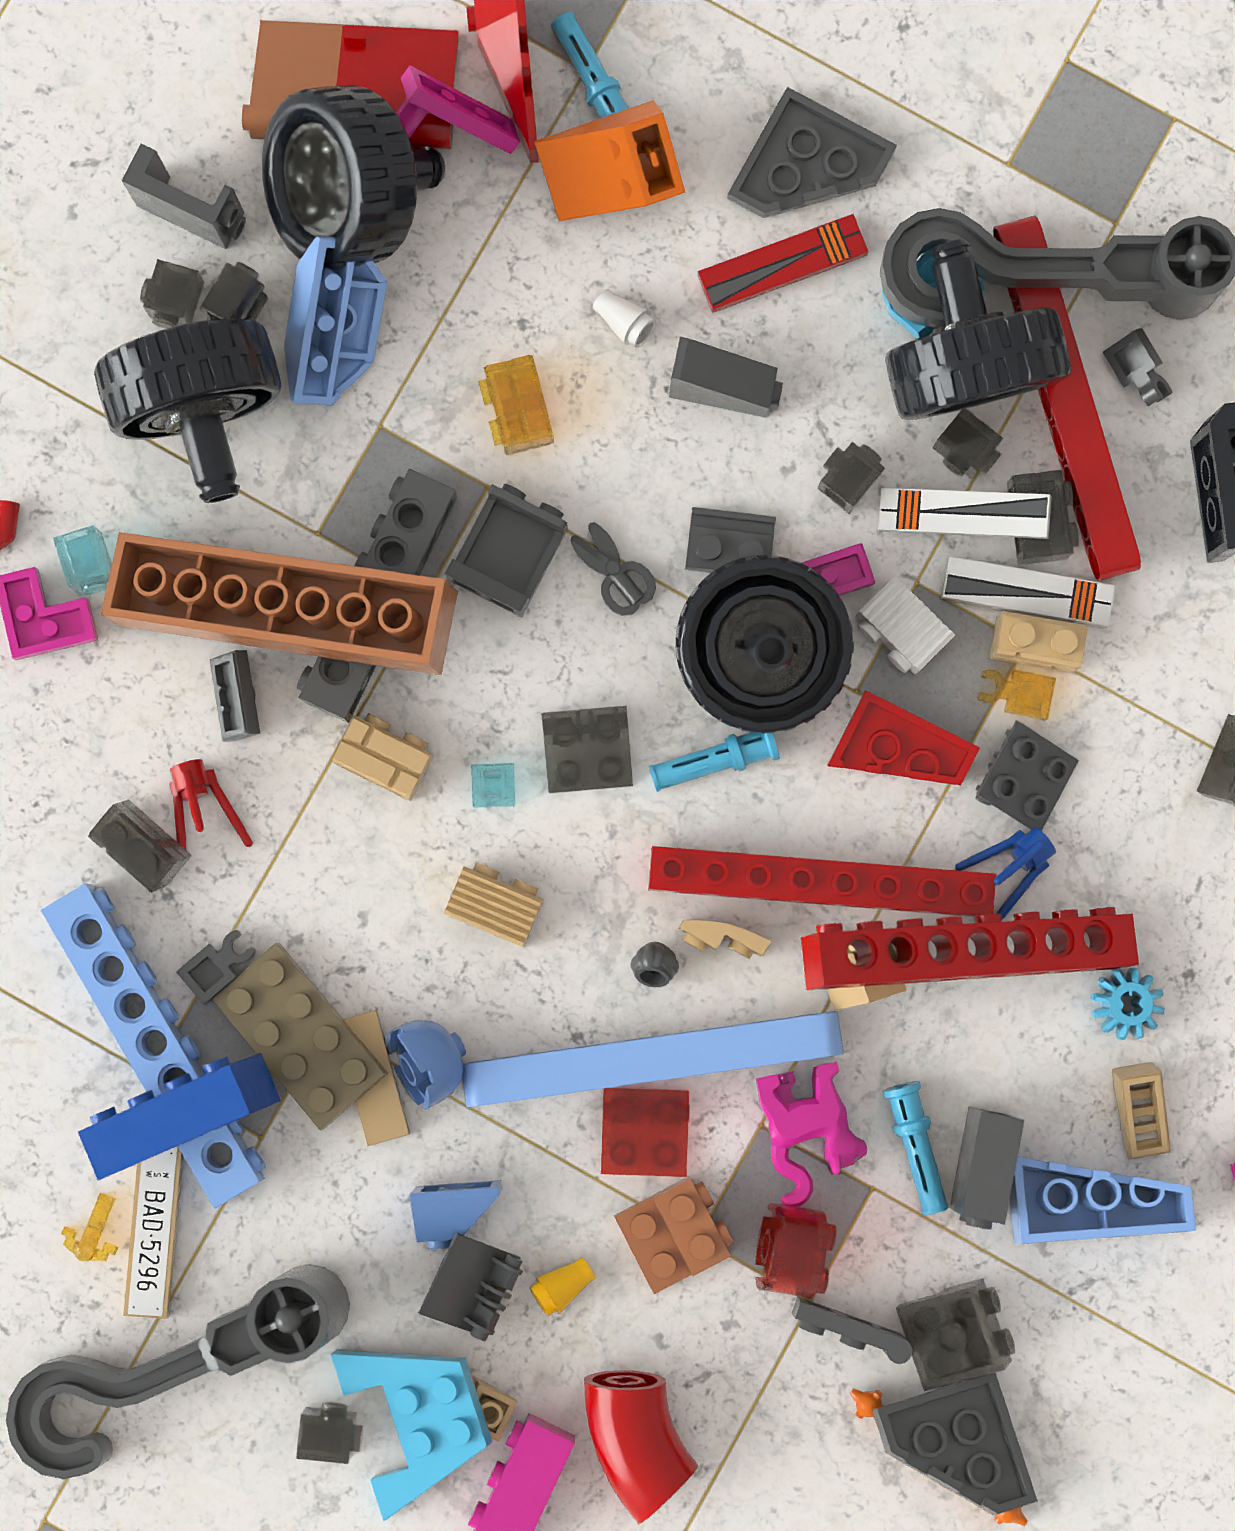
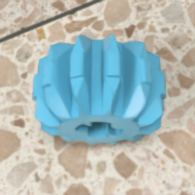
[1090,968,1165,1040]

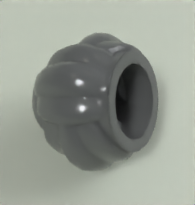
[630,942,679,987]

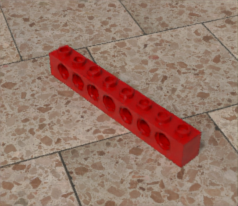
[648,846,996,917]
[801,907,1139,991]

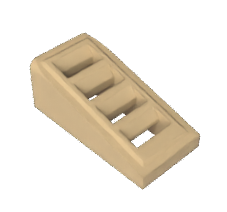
[1112,1062,1171,1160]

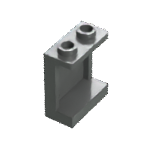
[122,143,246,249]
[445,484,568,618]

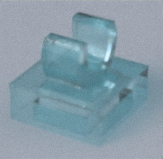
[471,763,516,808]

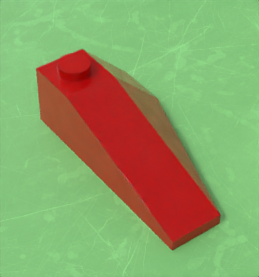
[466,0,539,163]

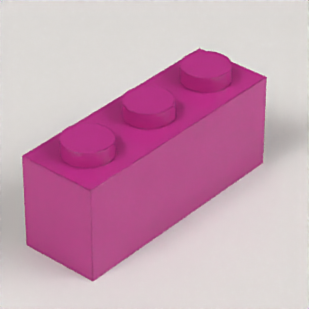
[468,1413,575,1531]

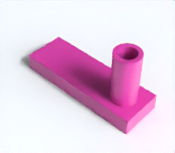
[396,65,520,154]

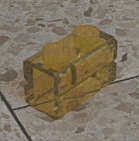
[478,355,554,455]

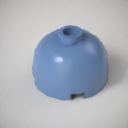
[386,1020,466,1109]

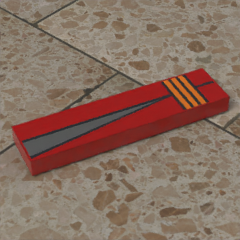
[697,214,868,313]

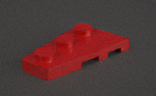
[827,690,980,786]

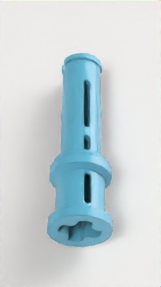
[551,12,629,118]
[649,732,780,792]
[883,1081,949,1215]

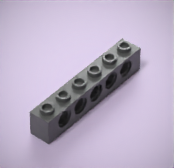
[297,468,458,723]

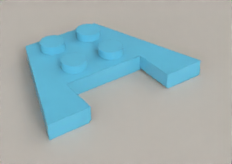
[331,1350,493,1521]

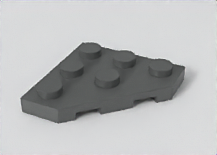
[727,87,897,218]
[872,1372,1038,1515]

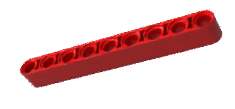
[993,215,1141,581]

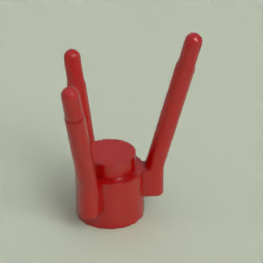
[169,759,253,858]

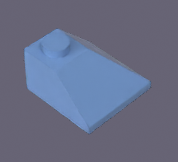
[410,1180,502,1249]

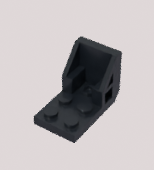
[1190,402,1235,563]

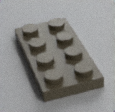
[212,943,388,1130]

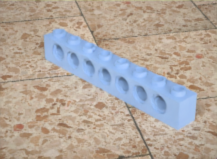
[41,883,266,1209]

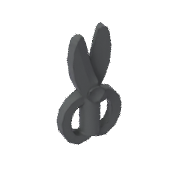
[570,522,656,616]

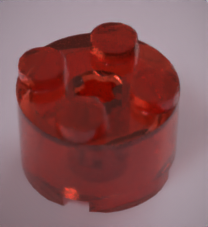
[755,1203,836,1298]

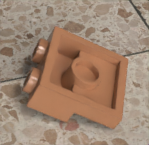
[614,1176,734,1294]

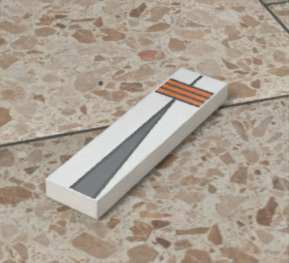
[878,488,1052,539]
[941,556,1115,628]

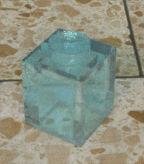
[53,525,112,595]

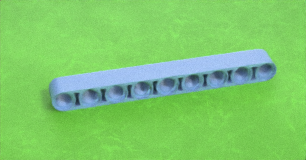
[462,1011,844,1107]

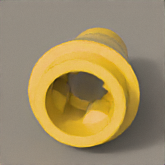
[529,1257,596,1317]

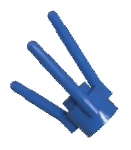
[955,827,1056,920]

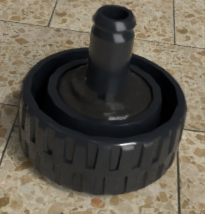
[262,85,445,270]
[885,239,1071,420]
[94,318,281,503]
[675,555,854,734]

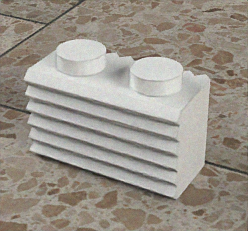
[856,576,955,675]

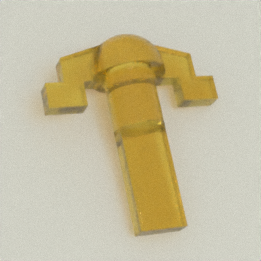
[61,1193,118,1262]

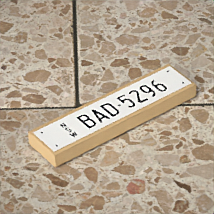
[123,1146,183,1319]

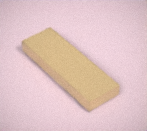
[343,1010,410,1146]

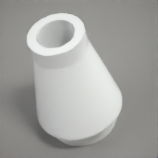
[593,289,656,347]

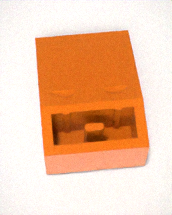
[534,100,685,221]

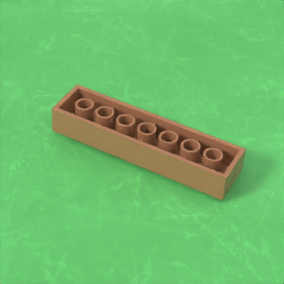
[101,532,458,675]

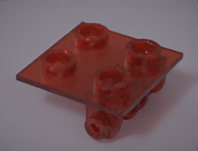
[601,1088,690,1177]

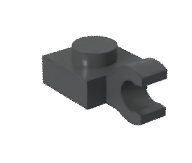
[1103,327,1172,406]

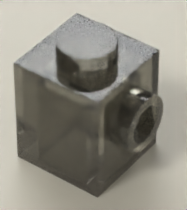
[140,259,204,329]
[932,407,1004,479]
[817,442,885,515]
[296,1402,363,1464]

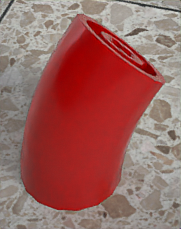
[584,1370,698,1524]

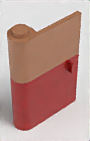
[242,20,459,149]

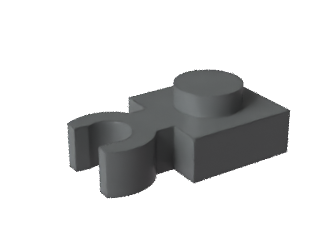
[176,930,256,1005]

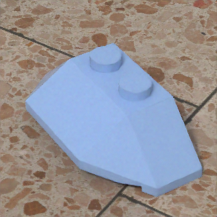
[284,236,387,405]

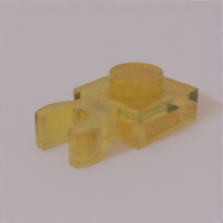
[977,669,1056,721]

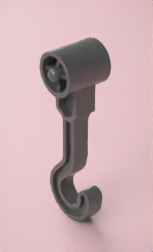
[879,208,1235,328]
[6,1264,350,1479]

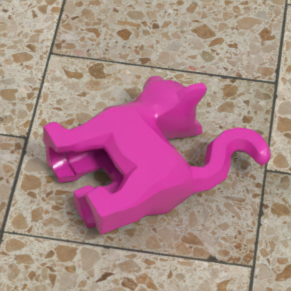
[755,1062,867,1208]

